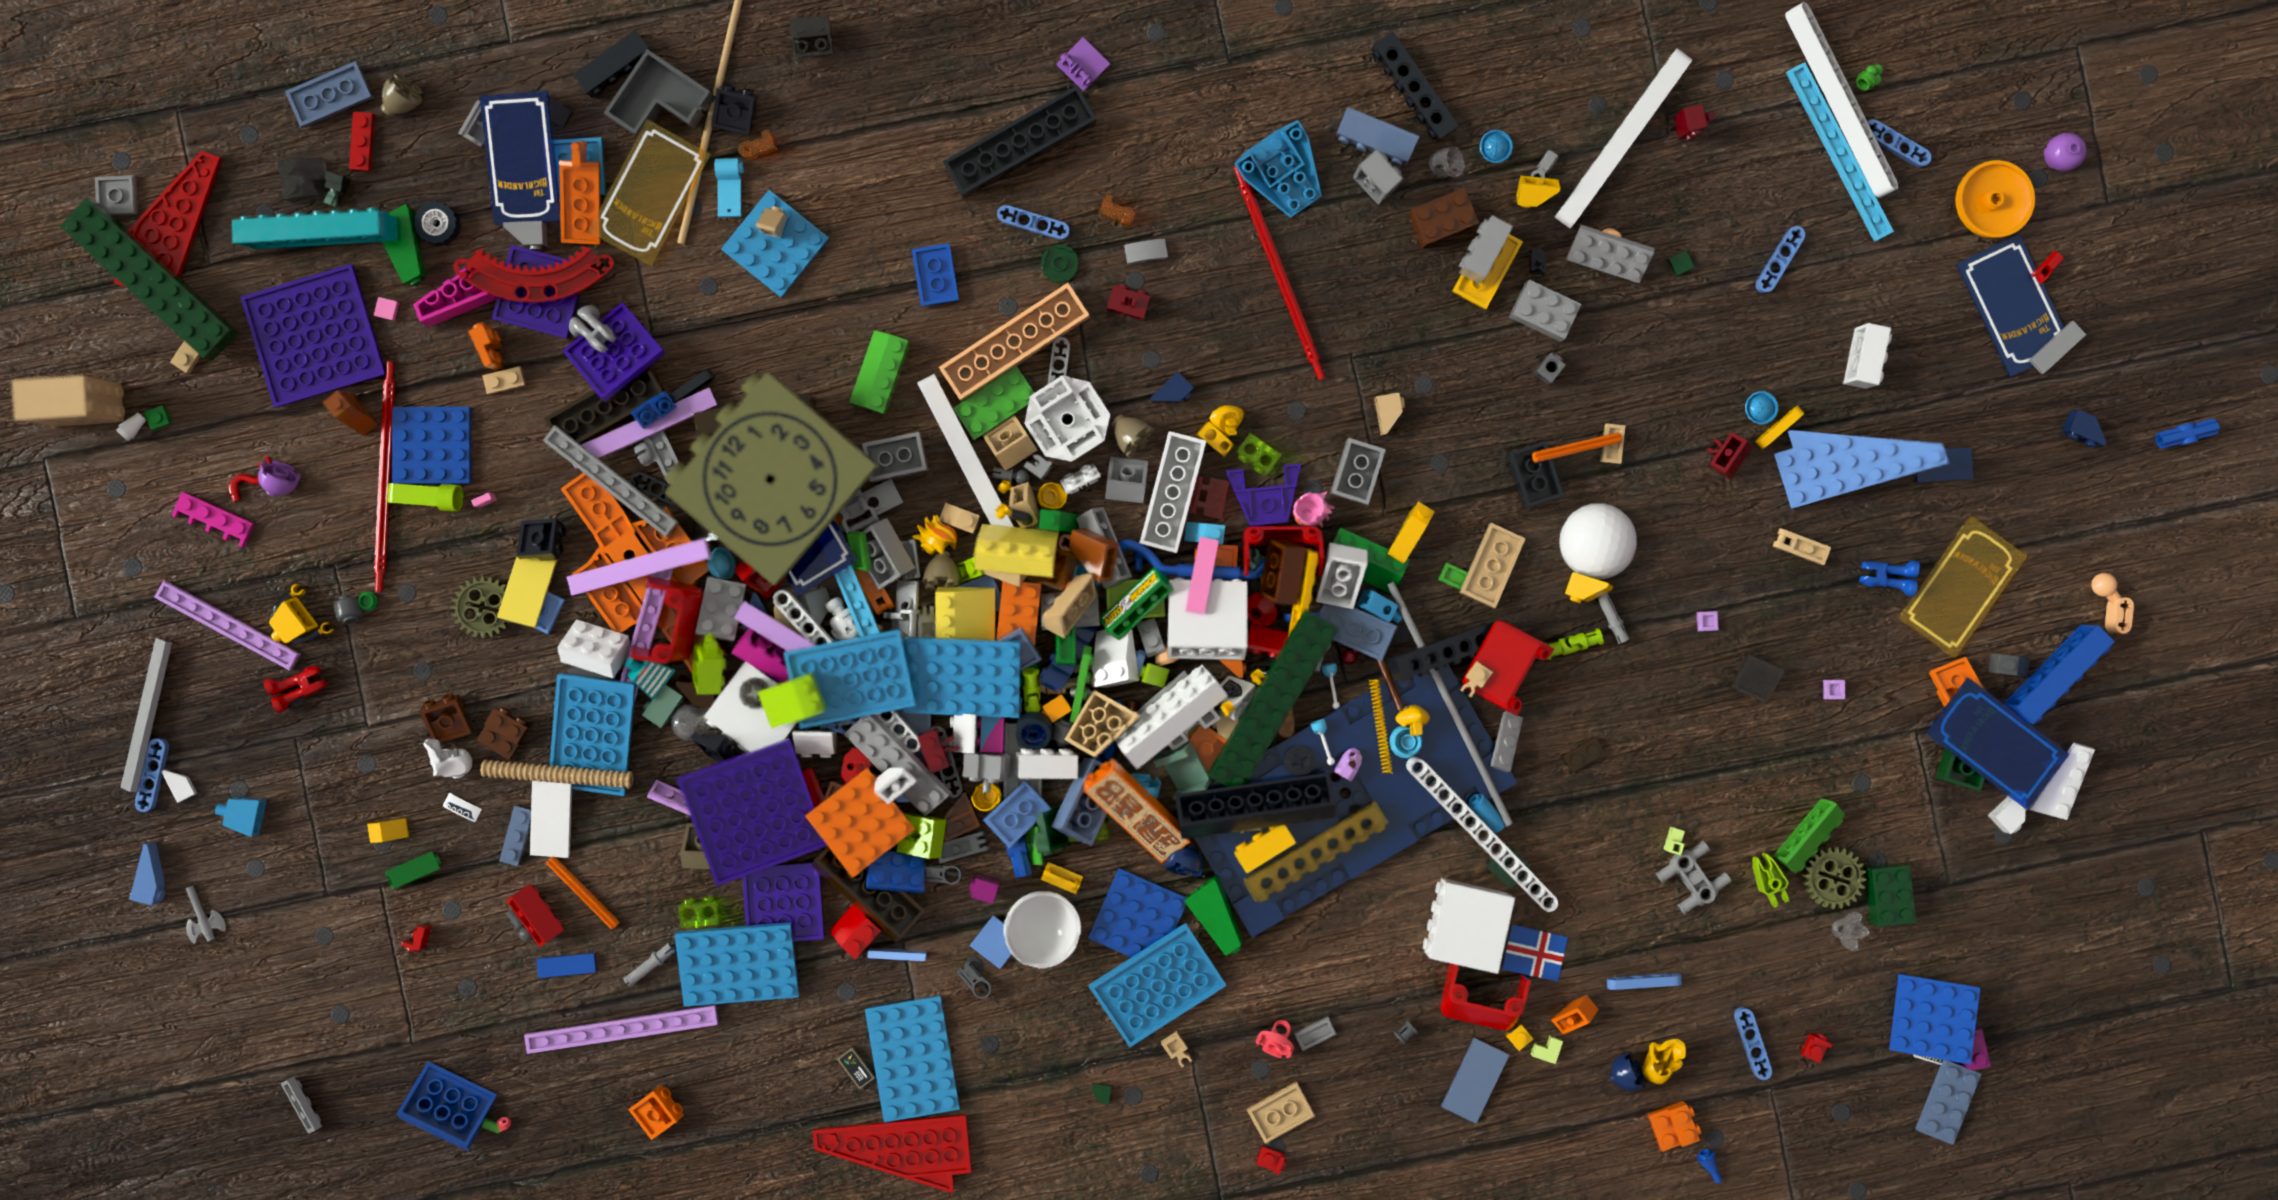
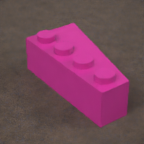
[413,268,497,327]
[731,628,789,683]

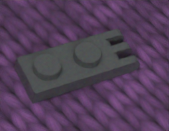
[938,830,990,863]

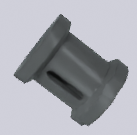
[1393,1020,1419,1046]

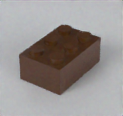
[1408,187,1479,249]
[1259,538,1307,605]

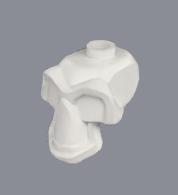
[424,739,472,778]

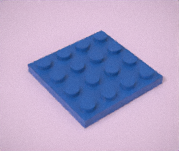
[392,407,472,484]
[1088,867,1186,957]
[1889,973,1980,1065]

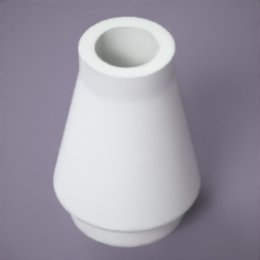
[116,412,147,441]

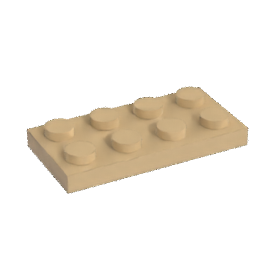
[1459,523,1526,608]

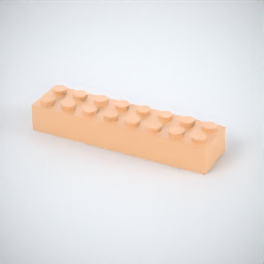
[939,283,1090,402]

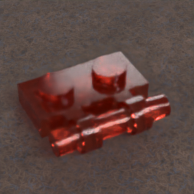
[1190,475,1229,519]

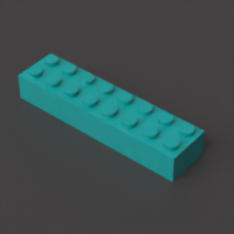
[232,208,398,249]

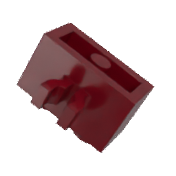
[1674,104,1716,141]
[1107,284,1150,321]
[1707,432,1752,480]
[917,727,959,773]

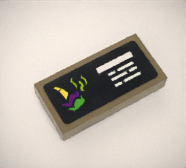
[837,1046,875,1090]

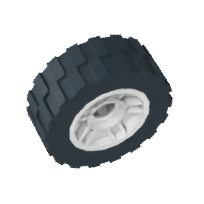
[414,201,461,246]

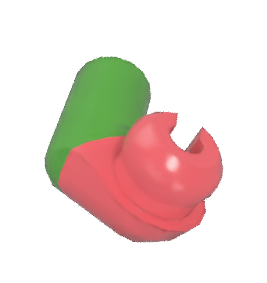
[482,1117,511,1133]

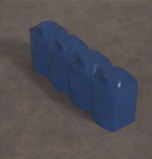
[1039,626,1098,695]

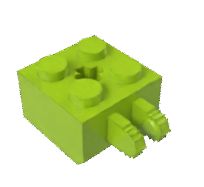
[692,634,726,695]
[896,813,946,859]

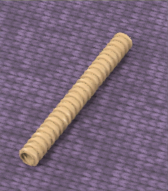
[481,760,633,789]

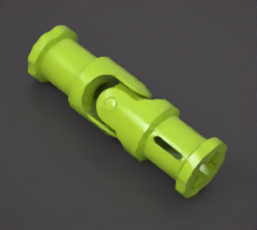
[1545,628,1604,660]
[1022,668,1041,727]

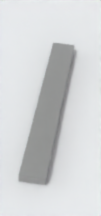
[543,425,679,537]
[121,638,172,792]

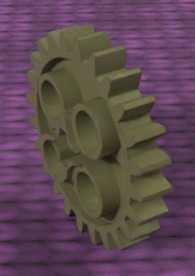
[450,576,512,639]
[1802,846,1866,909]

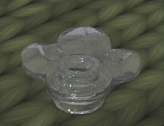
[1832,912,1870,951]

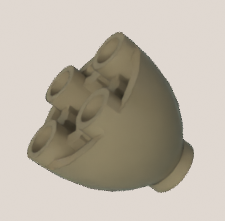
[381,73,422,117]
[1111,414,1154,457]
[922,551,961,590]

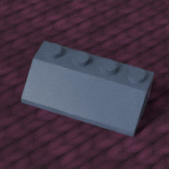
[1335,107,1419,166]
[1051,758,1107,846]

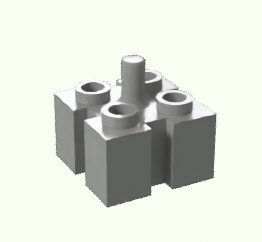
[963,751,1013,793]

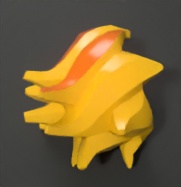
[913,515,957,555]

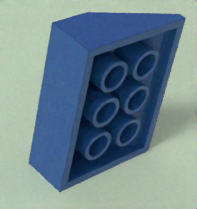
[397,1062,497,1151]

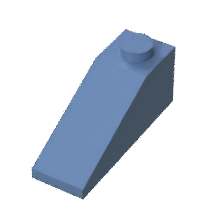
[129,842,165,906]

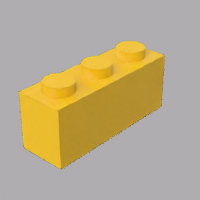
[1234,825,1296,873]

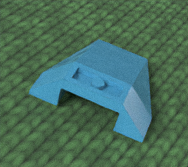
[1234,120,1322,218]

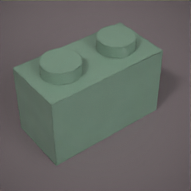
[642,682,686,728]

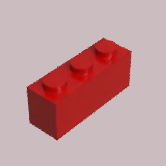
[506,884,564,947]

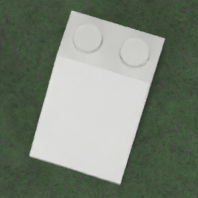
[1092,629,1139,688]

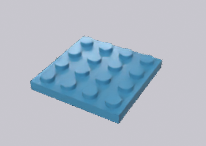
[721,190,830,298]

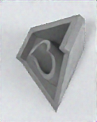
[793,587,831,629]

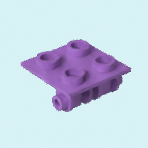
[1056,37,1110,92]

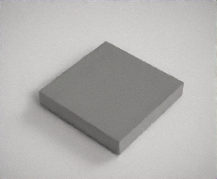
[95,175,138,216]

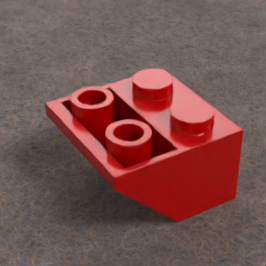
[1247,624,1288,658]

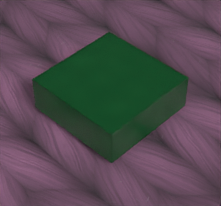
[1667,250,1694,276]

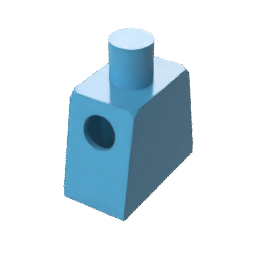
[1356,589,1403,623]
[215,797,267,837]

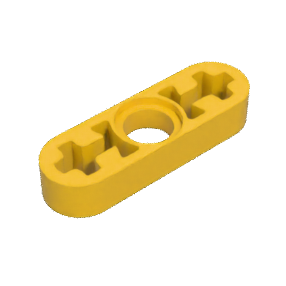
[1755,406,1804,449]

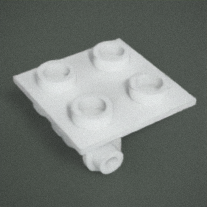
[1060,463,1101,495]

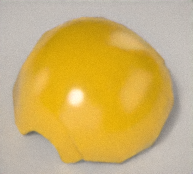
[1037,482,1068,511]
[971,783,1002,812]

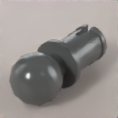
[993,467,1030,484]
[505,909,533,941]

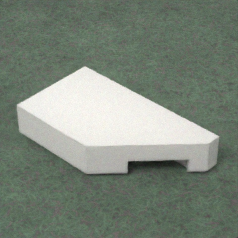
[161,770,197,803]

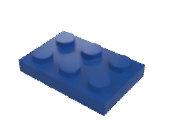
[912,243,959,307]
[866,851,924,893]

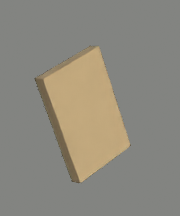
[1247,1081,1315,1144]

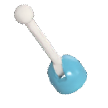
[1321,663,1340,709]
[1310,719,1335,765]

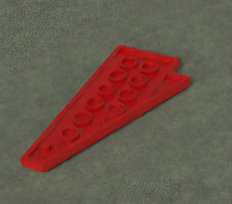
[114,151,222,287]
[813,1114,972,1193]

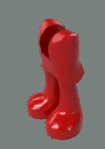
[264,666,327,713]

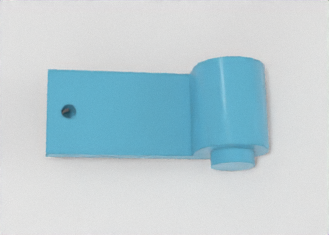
[714,158,744,218]

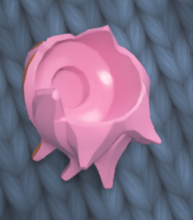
[1293,491,1335,528]

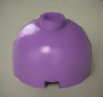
[2044,132,2087,173]
[258,460,301,496]

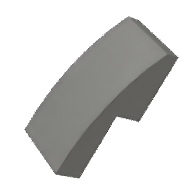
[1124,239,1168,264]

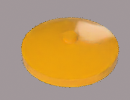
[1956,160,2035,238]

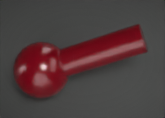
[1342,648,1359,664]

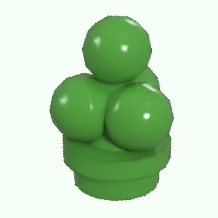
[1856,64,1883,91]

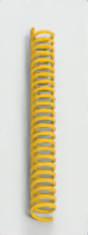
[1369,680,1393,774]

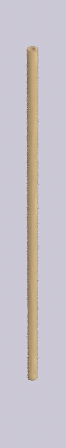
[677,0,743,245]

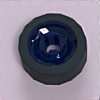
[1015,711,1053,750]

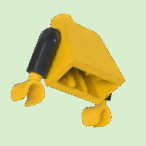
[269,584,334,644]

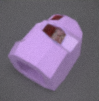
[1334,748,1362,781]

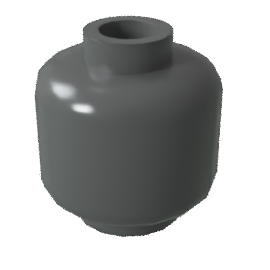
[333,595,362,625]
[1051,717,1074,747]

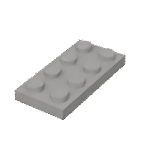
[1567,225,1654,283]

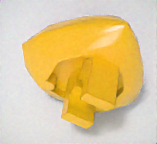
[1209,405,1244,437]
[1395,704,1430,736]

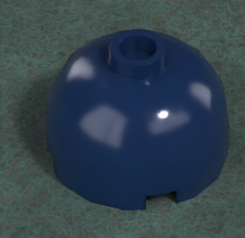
[1164,844,1203,877]
[1610,1051,1646,1092]

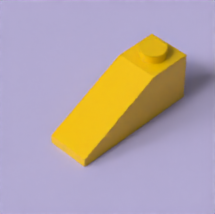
[1387,501,1435,564]

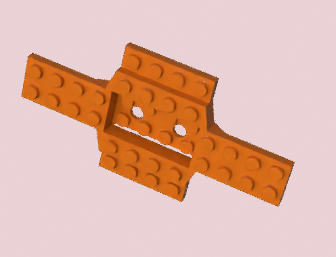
[561,473,727,672]

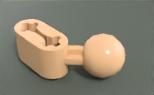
[2091,573,2134,634]

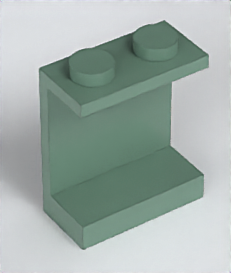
[1153,742,1212,800]

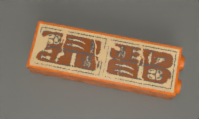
[1084,759,1191,863]

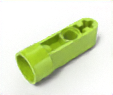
[387,483,464,512]

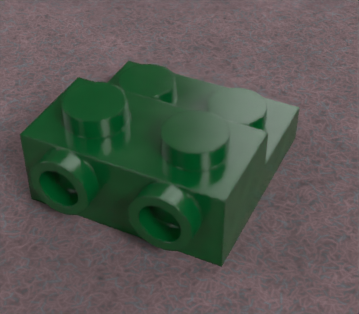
[1034,807,1072,856]

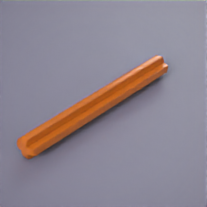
[1532,433,1622,462]
[546,857,620,929]

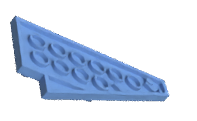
[1774,430,1949,509]

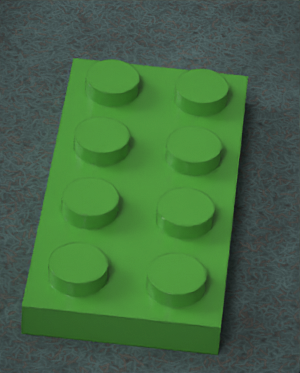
[953,366,1034,441]

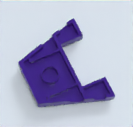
[1226,463,1301,526]

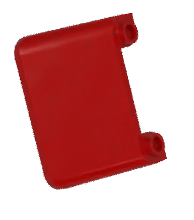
[1463,620,1554,716]

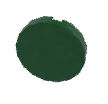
[1041,244,1079,283]

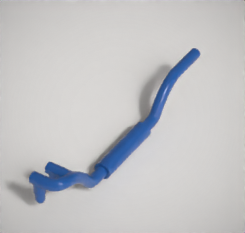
[1118,539,1324,581]

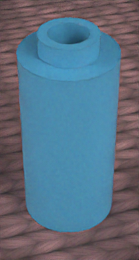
[1468,794,1506,834]

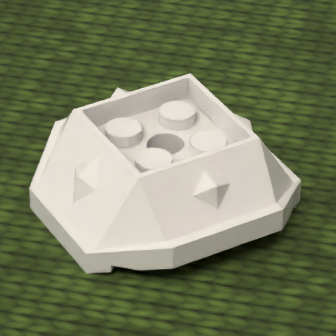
[1024,375,1110,462]

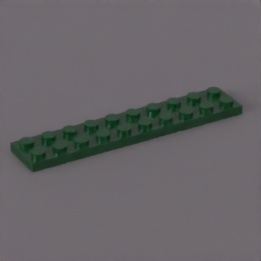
[1207,609,1339,787]

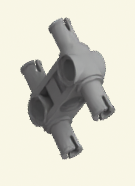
[1655,841,1732,915]

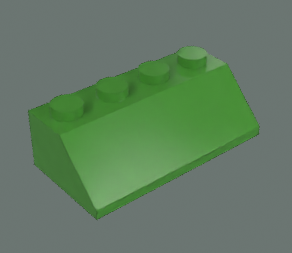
[849,330,911,416]
[1772,798,1845,874]

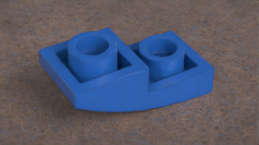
[631,391,677,429]

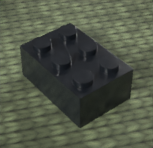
[1505,441,1564,509]

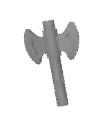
[185,886,226,944]

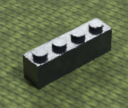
[573,29,653,98]

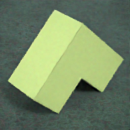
[1664,826,1685,855]
[1531,1035,1563,1064]

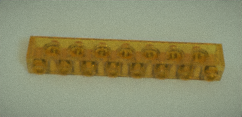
[1243,801,1388,902]

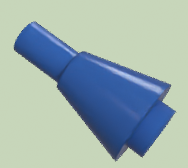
[1697,1149,1722,1183]

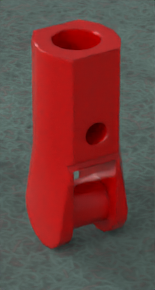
[2031,251,2064,284]

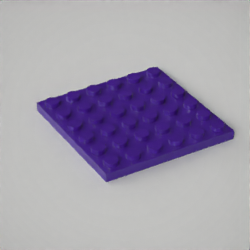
[240,264,386,408]
[677,738,828,886]

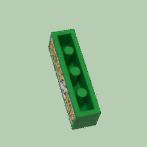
[1100,567,1174,640]

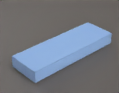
[868,947,927,961]

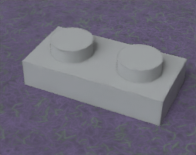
[1137,617,1166,658]

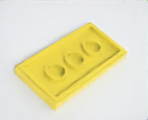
[497,556,558,628]

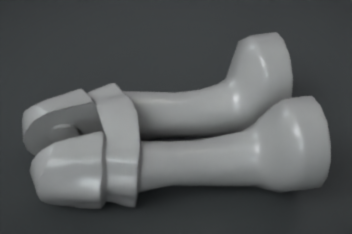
[569,305,616,352]

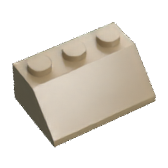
[1043,573,1097,638]

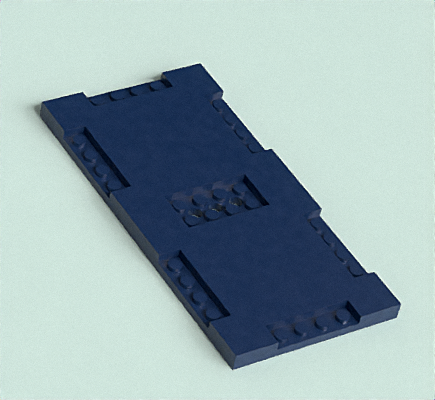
[1174,663,1517,937]

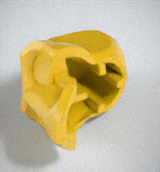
[1642,1039,1686,1084]

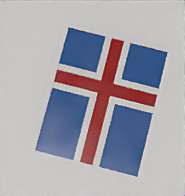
[1502,925,1568,982]

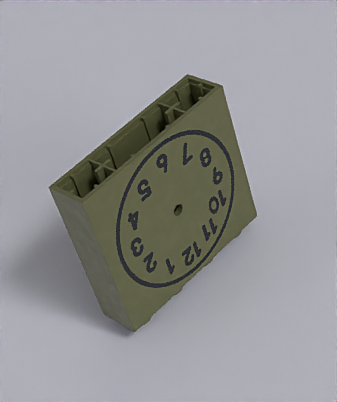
[664,372,880,585]

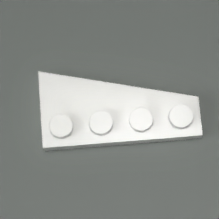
[2028,743,2095,820]

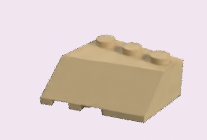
[1064,690,1140,758]

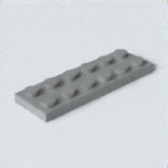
[844,714,951,816]

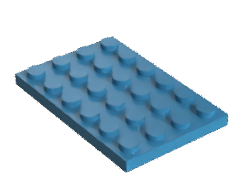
[784,629,916,729]
[903,636,1021,718]
[549,673,636,796]
[675,922,800,1007]
[1089,923,1227,1047]
[865,995,960,1123]

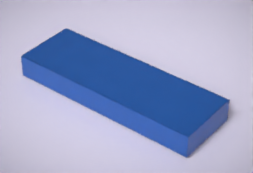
[536,952,597,978]

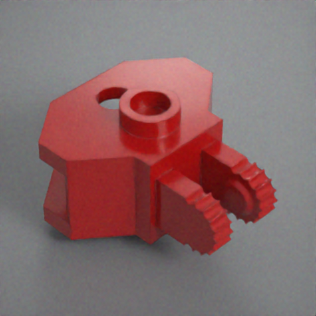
[840,747,880,785]

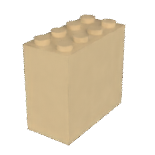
[12,376,125,427]

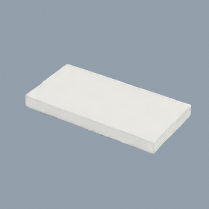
[530,779,572,858]

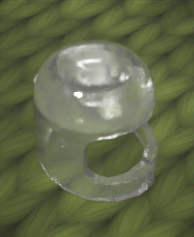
[1429,147,1465,177]

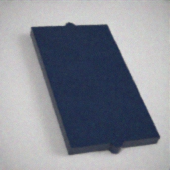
[1915,447,1974,483]

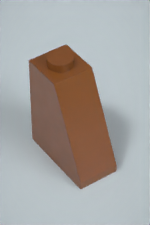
[323,390,379,436]
[1069,528,1119,582]

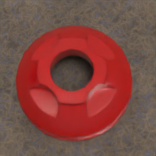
[1247,593,1277,627]

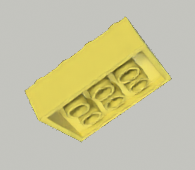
[974,524,1059,577]
[935,587,995,640]

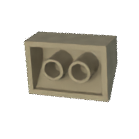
[680,823,710,869]

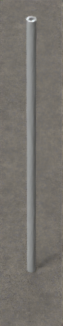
[1387,581,1513,826]

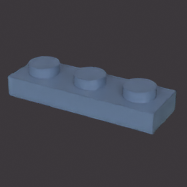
[499,805,531,866]

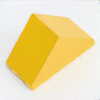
[367,818,409,843]

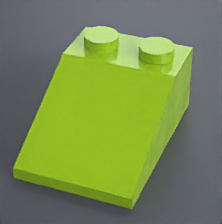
[757,672,827,728]

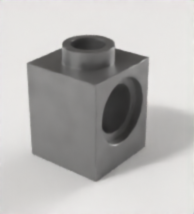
[1533,353,1565,385]

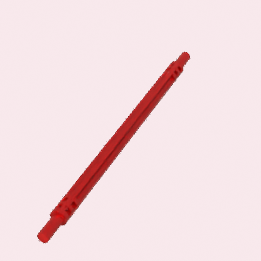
[1233,166,1326,380]
[374,361,396,592]

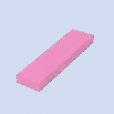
[1186,537,1219,615]

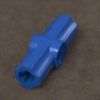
[2155,418,2220,449]
[1006,836,1032,878]

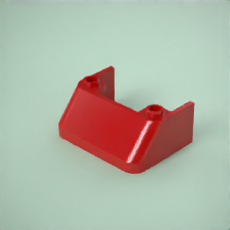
[1242,526,1324,576]
[630,576,703,664]
[1440,963,1531,1031]

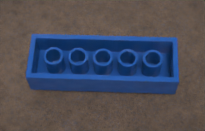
[2001,625,2115,724]

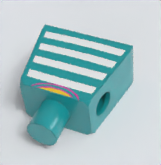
[625,657,676,700]

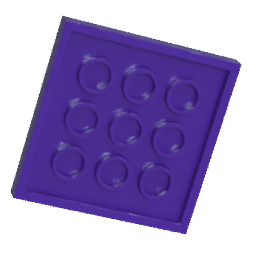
[492,245,580,339]
[562,302,665,402]
[742,862,825,941]

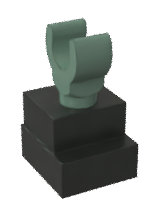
[324,171,351,207]

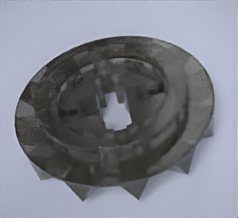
[739,678,769,709]

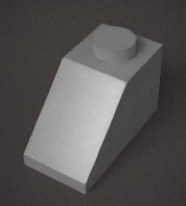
[503,221,548,251]

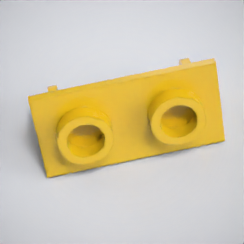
[1041,862,1083,894]

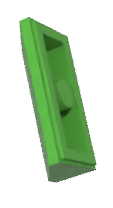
[1026,825,1044,865]

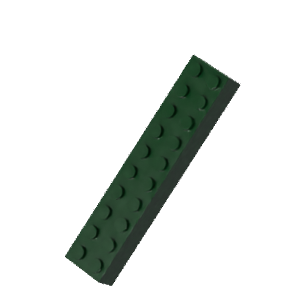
[60,198,239,361]

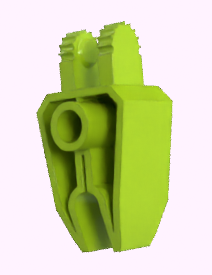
[1752,852,1789,908]

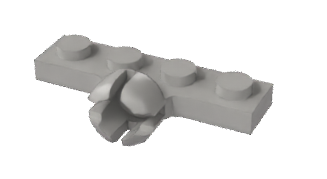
[634,431,679,485]

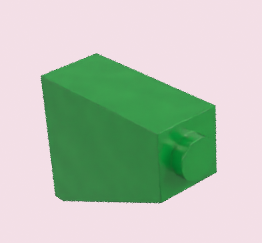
[1039,509,1081,533]
[385,852,441,890]

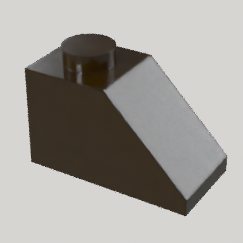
[676,675,718,709]

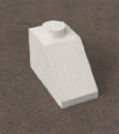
[875,768,917,804]
[1988,789,2026,834]

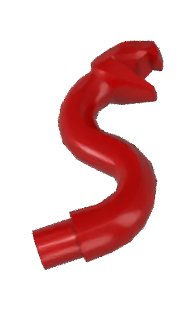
[229,456,272,502]

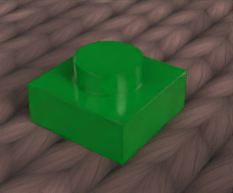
[144,405,173,431]

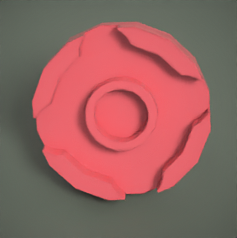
[1256,1020,1294,1058]

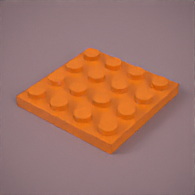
[805,768,915,878]

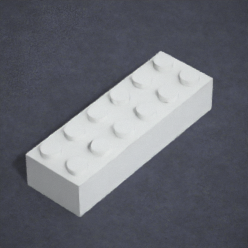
[1140,431,1206,553]
[1114,665,1228,769]

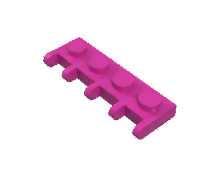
[172,492,255,548]

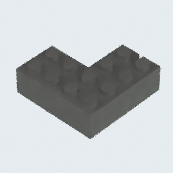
[604,49,715,139]

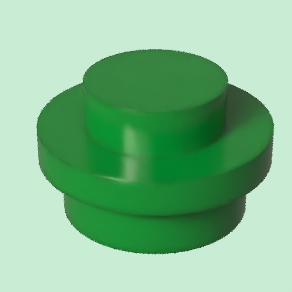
[358,592,378,611]

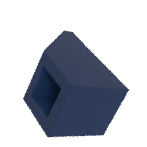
[2061,409,2106,448]

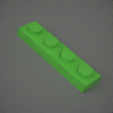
[1070,646,1095,723]

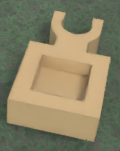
[1460,661,1493,697]
[1161,1031,1192,1067]

